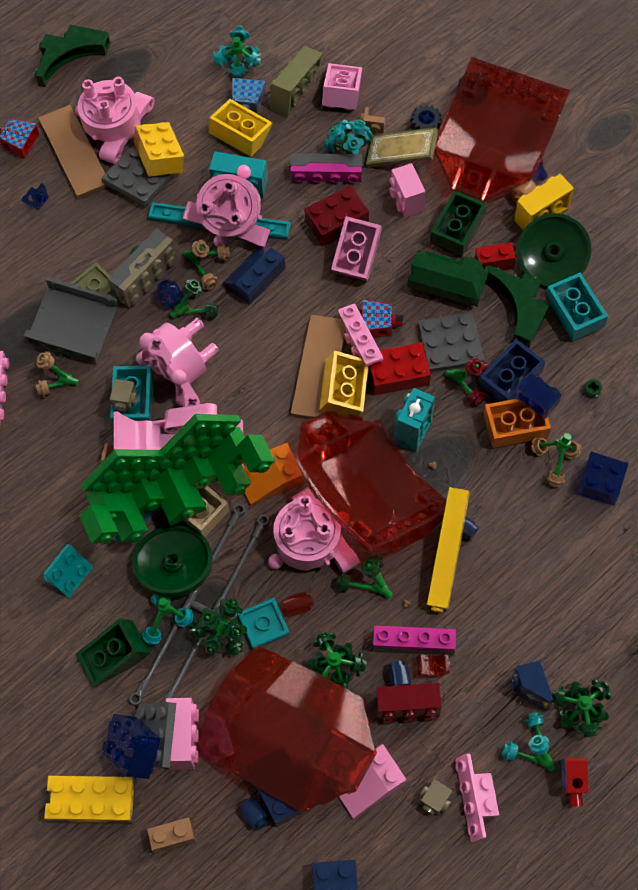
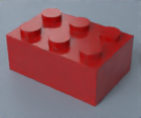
[368,342,431,396]

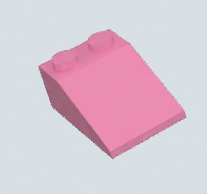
[322,63,362,110]
[333,744,407,819]

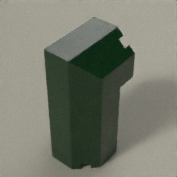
[407,249,489,307]

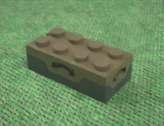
[108,229,177,309]

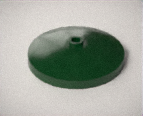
[517,213,591,287]
[133,525,213,597]

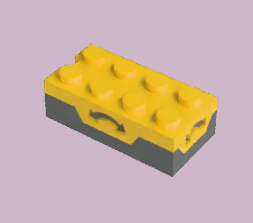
[44,776,136,824]

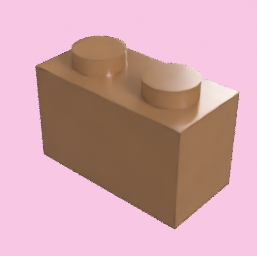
[147,817,196,854]

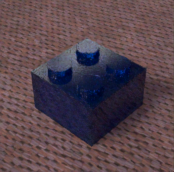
[577,452,629,506]

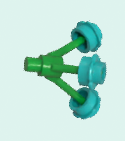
[142,594,193,645]
[502,712,556,772]

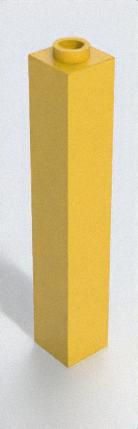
[427,487,470,613]

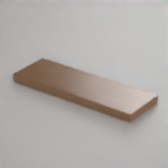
[38,105,109,199]
[291,315,346,422]

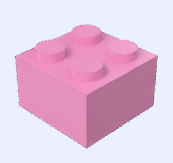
[389,163,425,218]

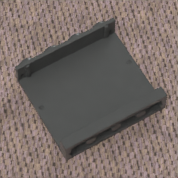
[24,278,118,364]

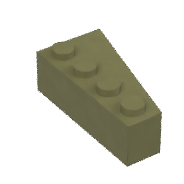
[270,46,322,118]

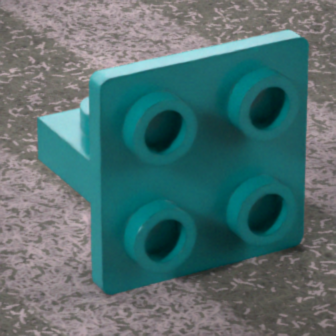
[43,544,93,598]

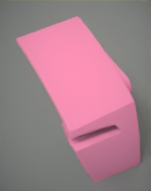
[114,403,244,468]

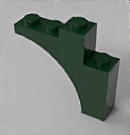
[35,24,111,87]
[487,265,549,348]

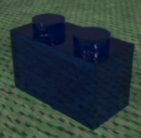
[515,372,562,419]

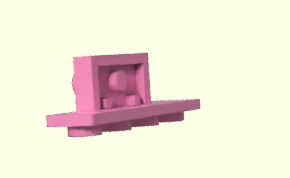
[338,304,383,366]
[455,754,499,842]

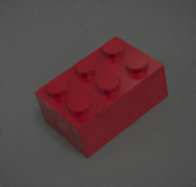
[304,185,369,247]
[376,683,442,724]

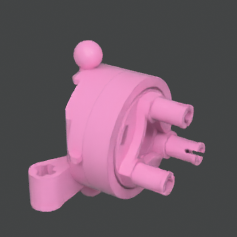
[75,77,155,164]
[183,165,270,247]
[136,317,219,407]
[268,487,360,573]

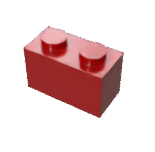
[474,242,516,271]

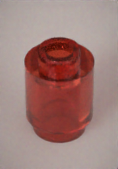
[283,591,314,616]

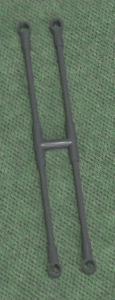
[130,504,270,706]

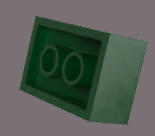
[76,618,150,687]

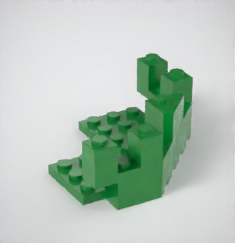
[79,414,275,544]

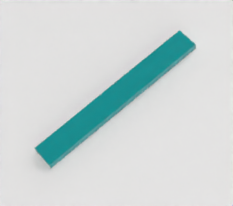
[148,202,291,241]

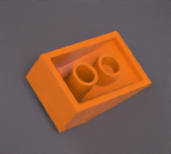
[244,443,304,506]

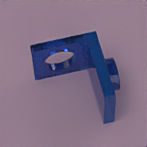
[21,183,49,210]

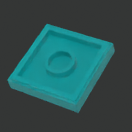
[238,598,290,650]

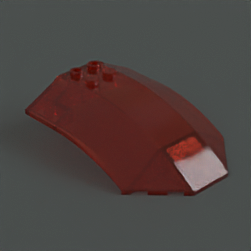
[434,57,570,201]
[296,411,447,553]
[197,645,377,813]

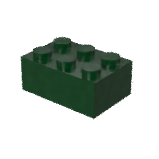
[430,190,487,257]

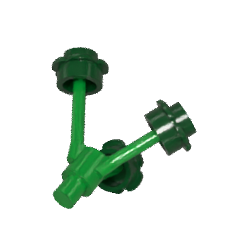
[170,279,218,320]
[336,555,393,599]

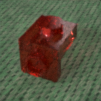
[417,653,451,678]

